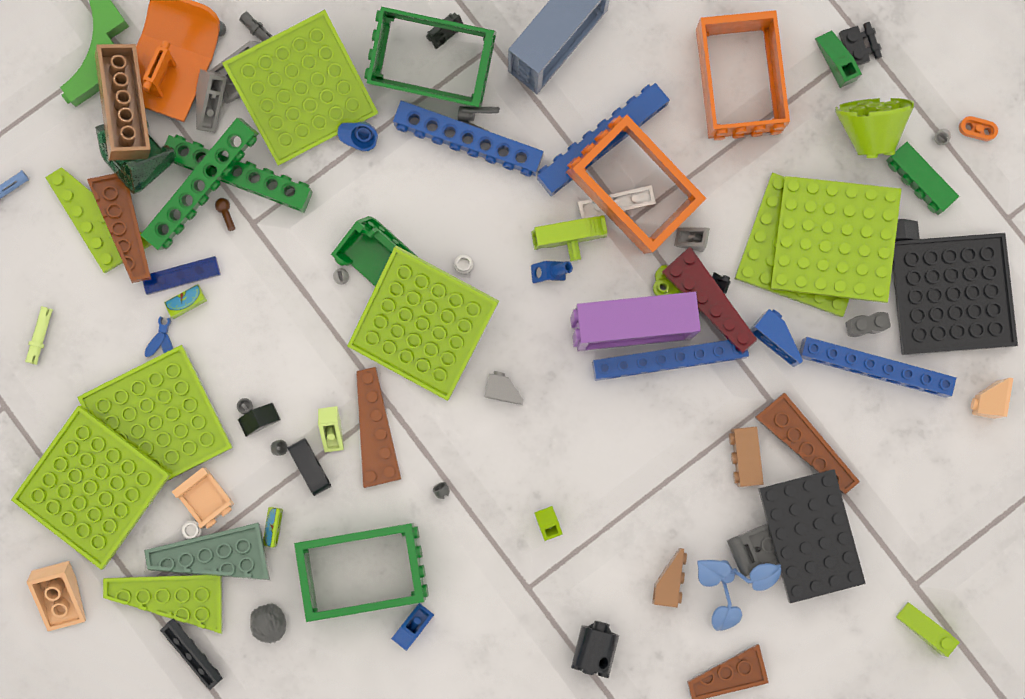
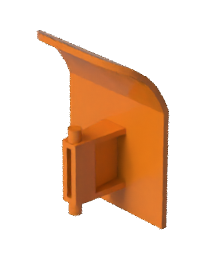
[136,0,220,122]

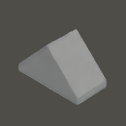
[674,228,710,252]

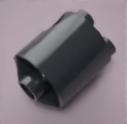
[571,621,619,678]

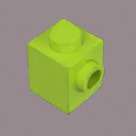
[534,506,563,541]

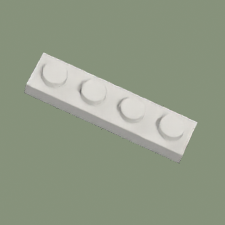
[577,185,656,219]

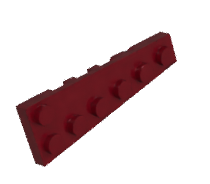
[662,247,757,354]

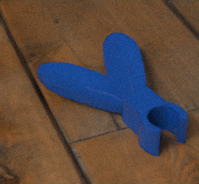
[145,316,173,357]

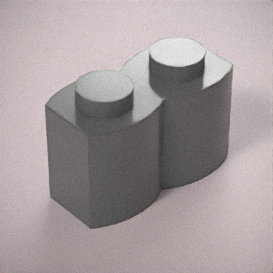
[845,312,891,337]

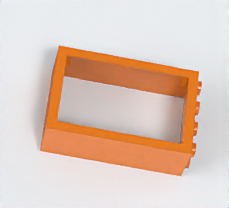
[696,10,790,140]
[566,115,707,254]

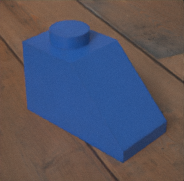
[391,603,434,651]

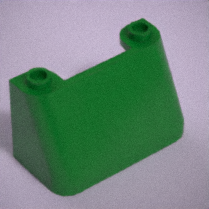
[331,216,418,287]

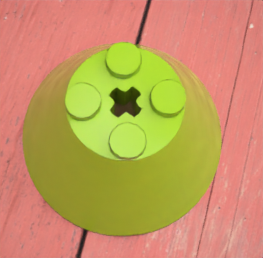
[835,98,914,158]

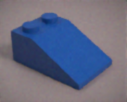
[750,309,803,367]

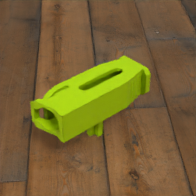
[531,215,608,262]

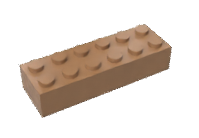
[95,44,151,161]

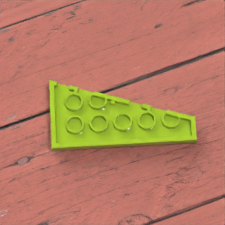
[45,167,151,273]
[103,575,222,634]

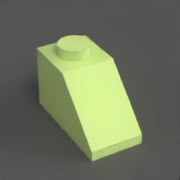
[318,406,344,452]

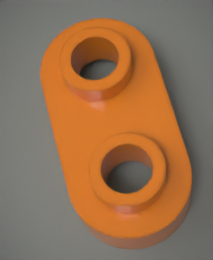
[959,116,998,141]

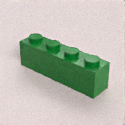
[886,142,960,215]

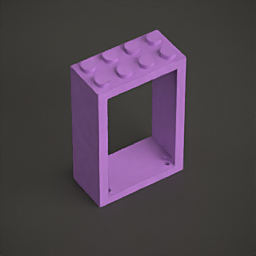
[570,292,701,351]

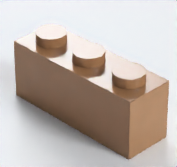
[729,427,764,487]

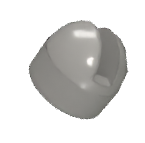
[934,129,951,145]
[333,269,349,285]

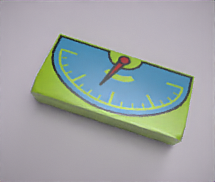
[164,284,207,319]
[263,507,283,548]

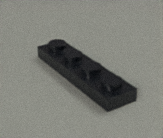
[160,619,223,690]

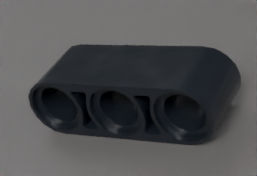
[288,438,331,496]

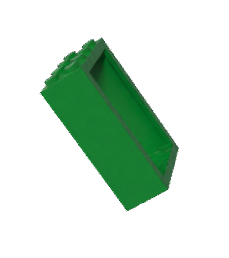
[364,6,497,107]
[294,523,429,622]

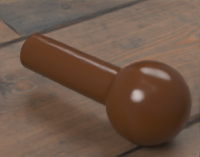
[215,198,235,231]

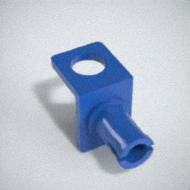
[531,261,573,283]

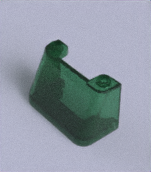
[95,120,176,194]

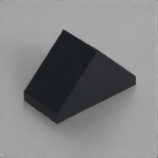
[238,403,281,437]

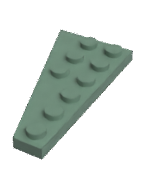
[144,523,270,580]

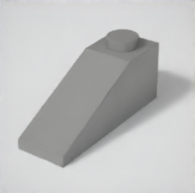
[196,69,227,133]

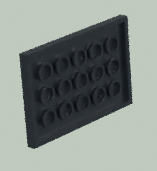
[758,469,866,604]

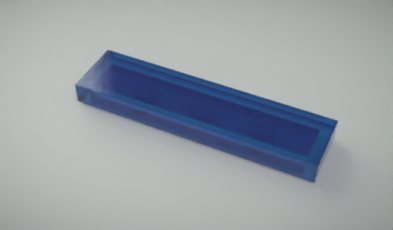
[143,256,221,295]

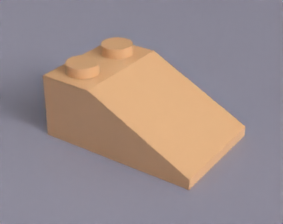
[27,561,86,631]

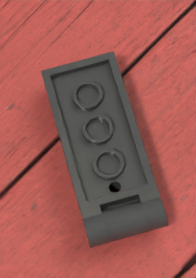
[727,524,778,577]

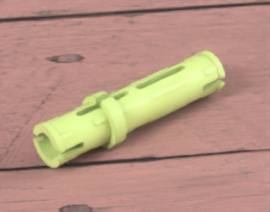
[25,306,53,365]

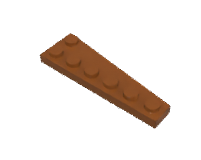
[87,171,151,283]
[357,367,401,488]
[755,393,860,494]

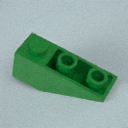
[815,30,862,88]

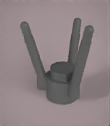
[458,106,500,132]

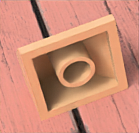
[971,378,1013,419]

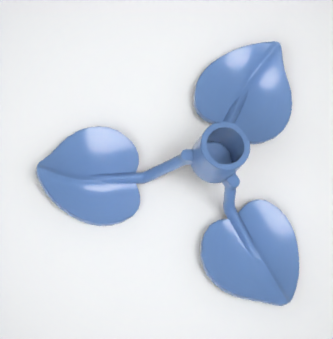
[697,560,781,631]

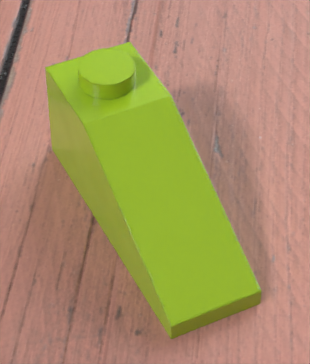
[896,602,960,657]

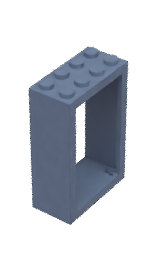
[508,0,610,94]

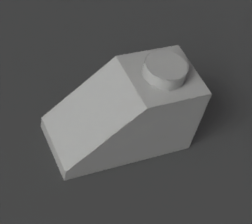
[485,371,523,405]

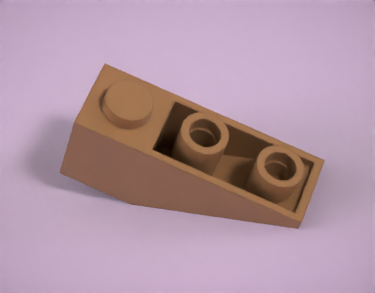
[652,548,687,608]

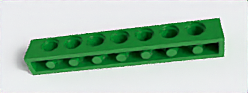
[141,118,259,250]
[160,135,313,213]

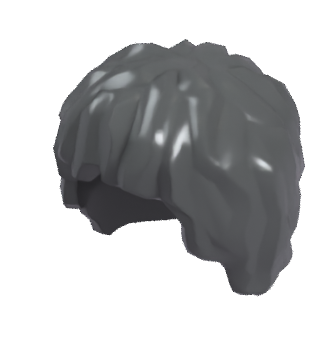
[250,603,286,644]

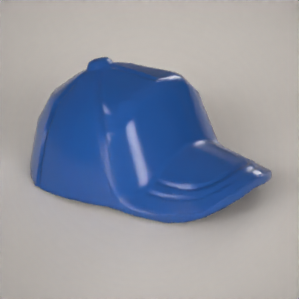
[338,121,378,151]

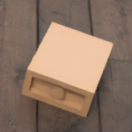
[172,467,234,529]

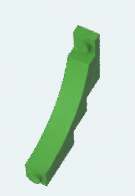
[60,0,129,107]

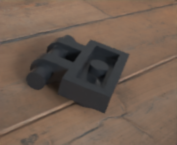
[839,22,882,66]

